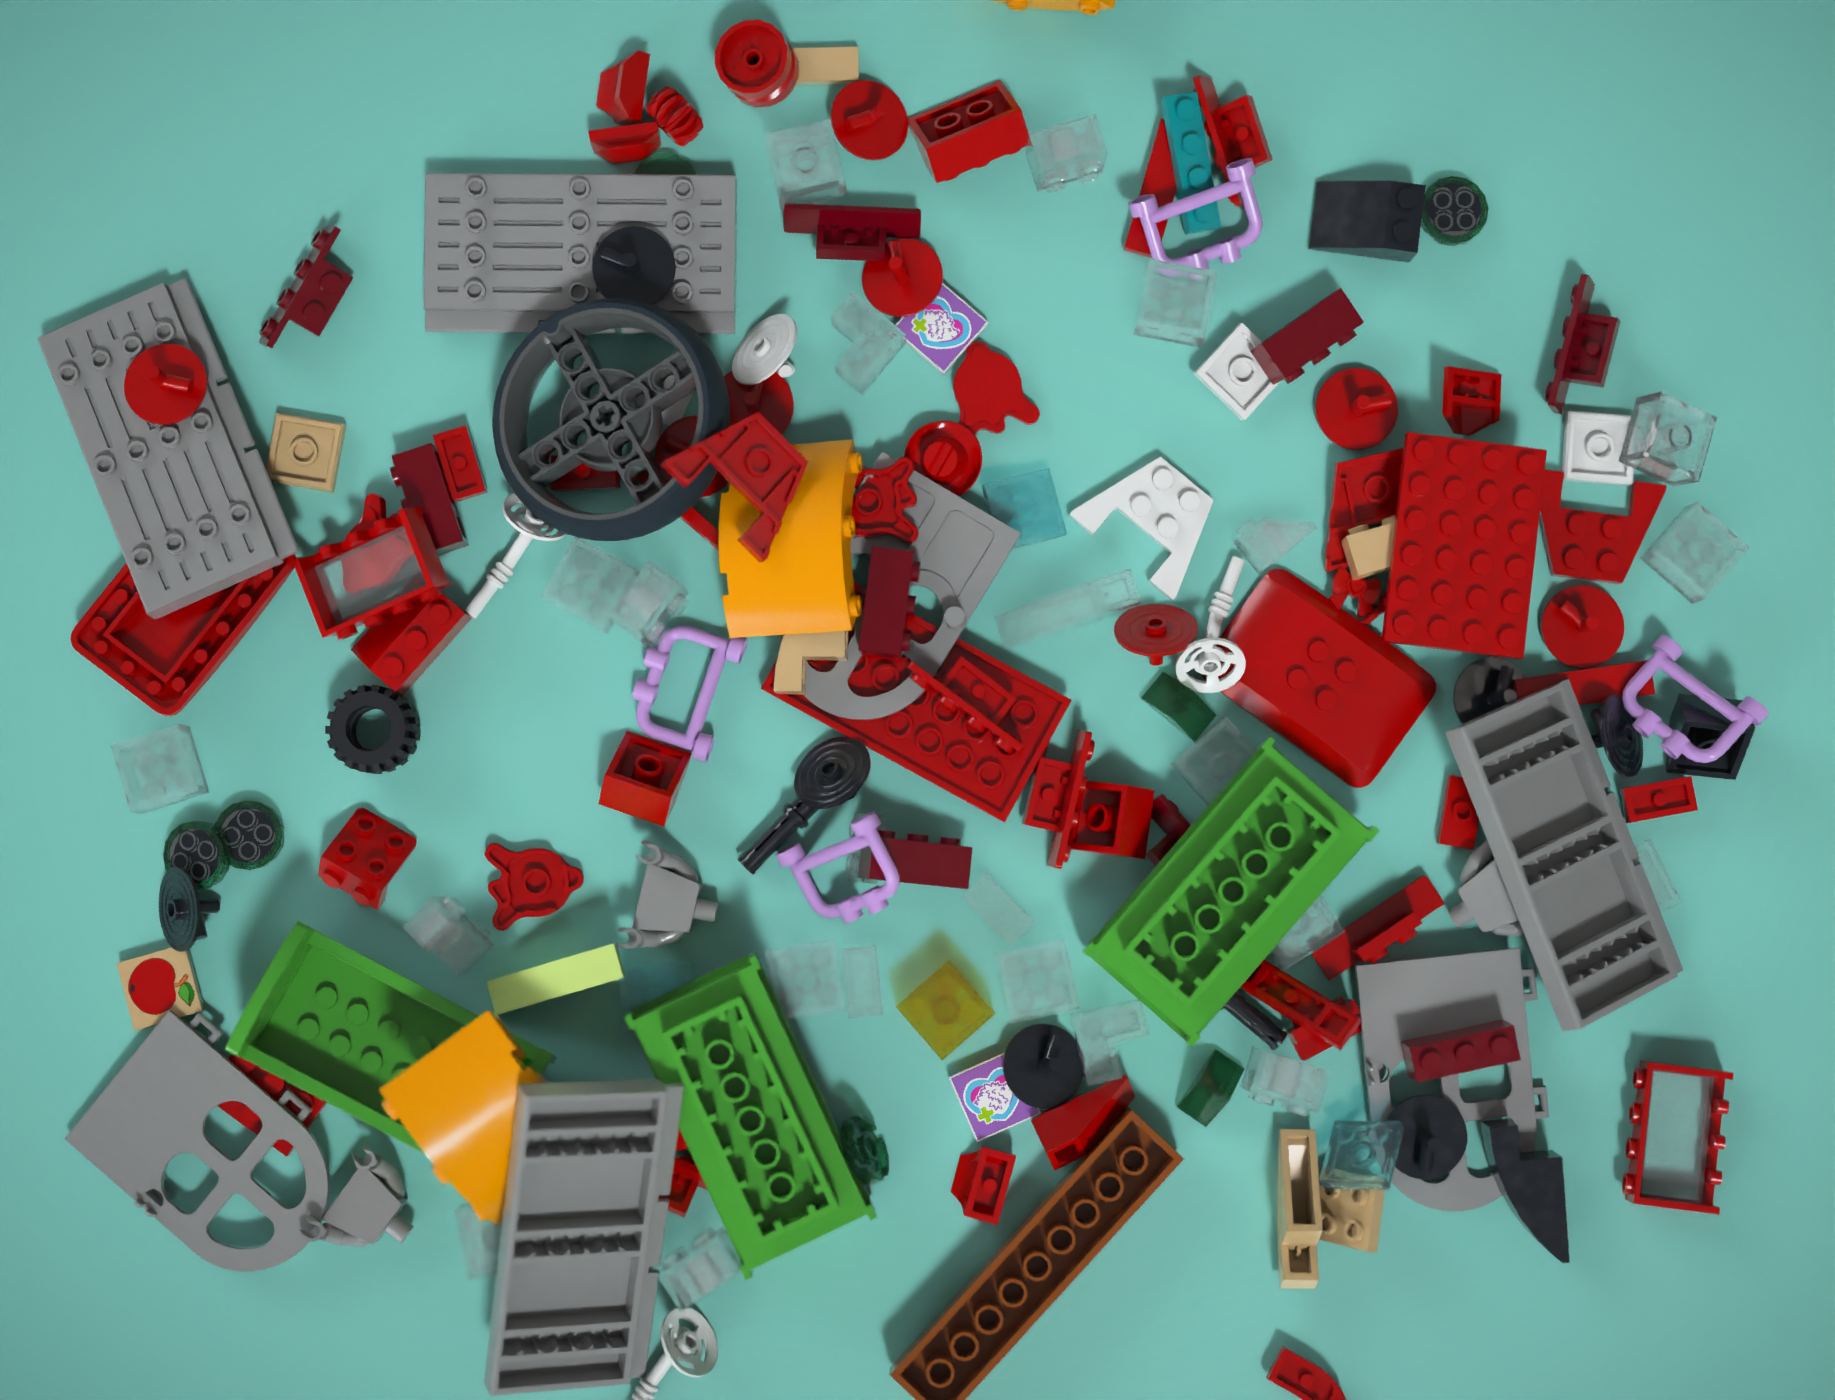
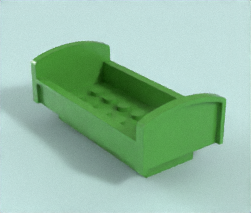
[1082,736,1380,1047]
[225,921,556,1154]
[624,952,877,1280]

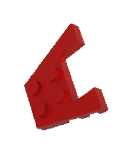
[661,412,808,563]
[1324,448,1403,572]
[1540,470,1667,584]

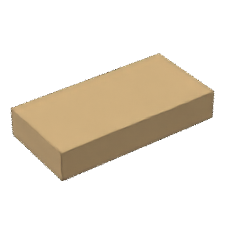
[793,47,859,85]

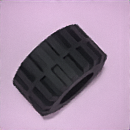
[325,685,421,774]

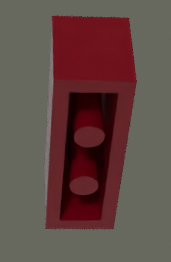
[1250,288,1364,385]
[390,443,469,556]
[858,546,921,659]
[858,830,973,889]
[1400,1019,1521,1083]

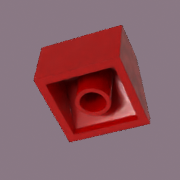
[598,731,692,827]
[1068,781,1155,859]

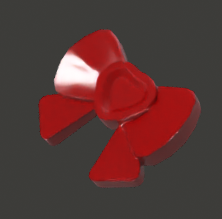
[1329,568,1382,617]

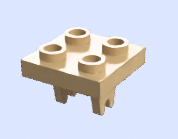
[1319,1168,1386,1252]

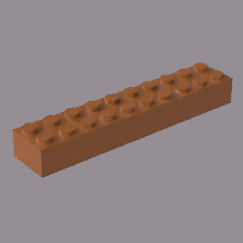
[890,1107,1184,1400]

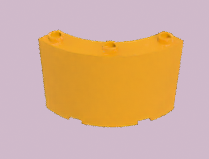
[719,439,862,638]
[379,1010,548,1225]

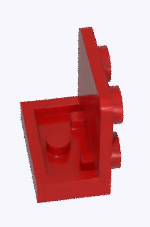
[318,808,417,911]

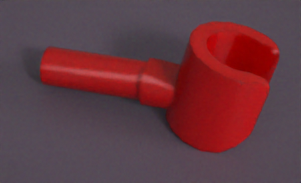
[1360,590,1387,626]

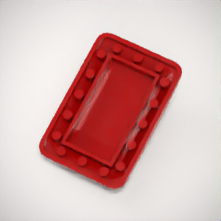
[70,554,296,716]
[1201,569,1436,788]

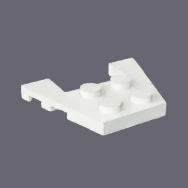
[1069,456,1214,601]

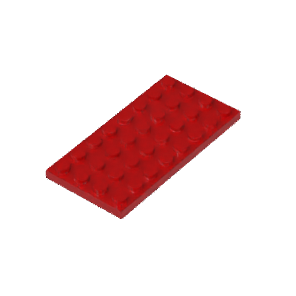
[761,581,1072,823]

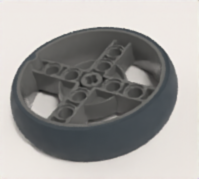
[492,298,730,541]

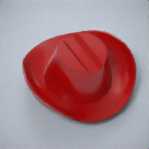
[904,421,982,496]

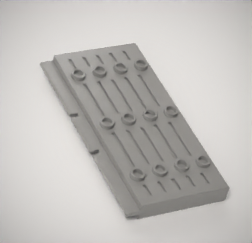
[424,173,737,334]
[37,278,299,619]
[1445,678,1683,1031]
[484,1079,684,1395]

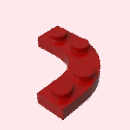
[1266,1346,1346,1400]

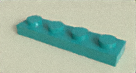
[1161,92,1221,235]

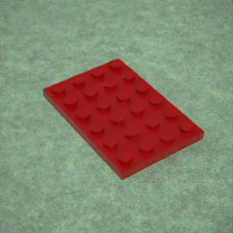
[1381,432,1547,659]

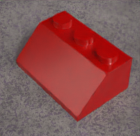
[907,80,1031,183]
[351,572,472,695]

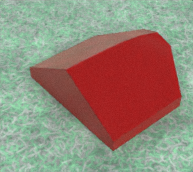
[1442,366,1502,436]

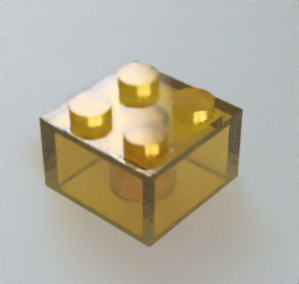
[896,959,995,1061]

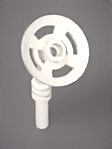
[464,493,566,619]
[1175,556,1246,693]
[631,1307,718,1400]

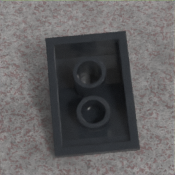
[1308,181,1426,263]

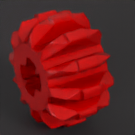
[646,86,704,146]

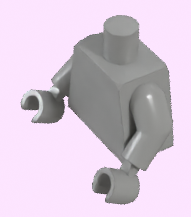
[1448,840,1524,936]
[617,841,719,949]
[299,1142,414,1247]

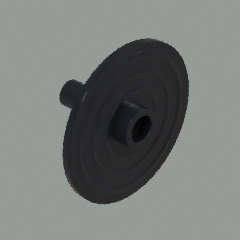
[592,226,676,305]
[1453,657,1525,724]
[1590,695,1643,777]
[794,737,871,809]
[159,867,220,952]
[1003,1024,1084,1108]
[1383,1095,1467,1179]

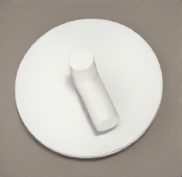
[732,314,797,385]

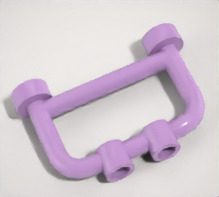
[1128,158,1263,275]
[632,625,748,763]
[1622,634,1769,763]
[775,811,900,924]

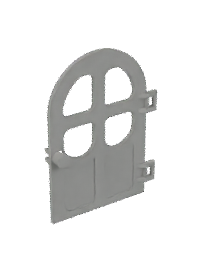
[781,452,1021,720]
[1355,948,1549,1211]
[65,1010,330,1272]

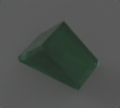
[1140,672,1216,742]
[1176,1049,1244,1127]

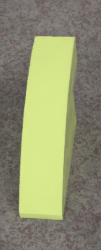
[486,943,626,1015]

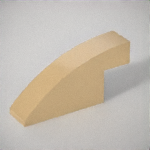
[773,631,849,695]
[1277,1129,1323,1289]

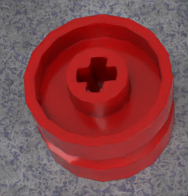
[715,19,799,108]

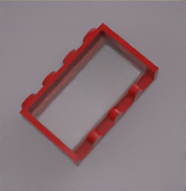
[294,506,452,640]
[1622,1060,1733,1215]

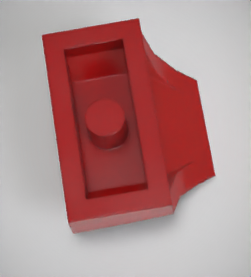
[596,50,650,126]
[589,121,662,165]
[951,1146,1016,1225]

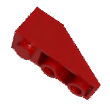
[1031,1075,1135,1170]

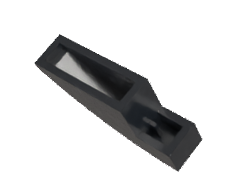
[1481,1119,1570,1263]

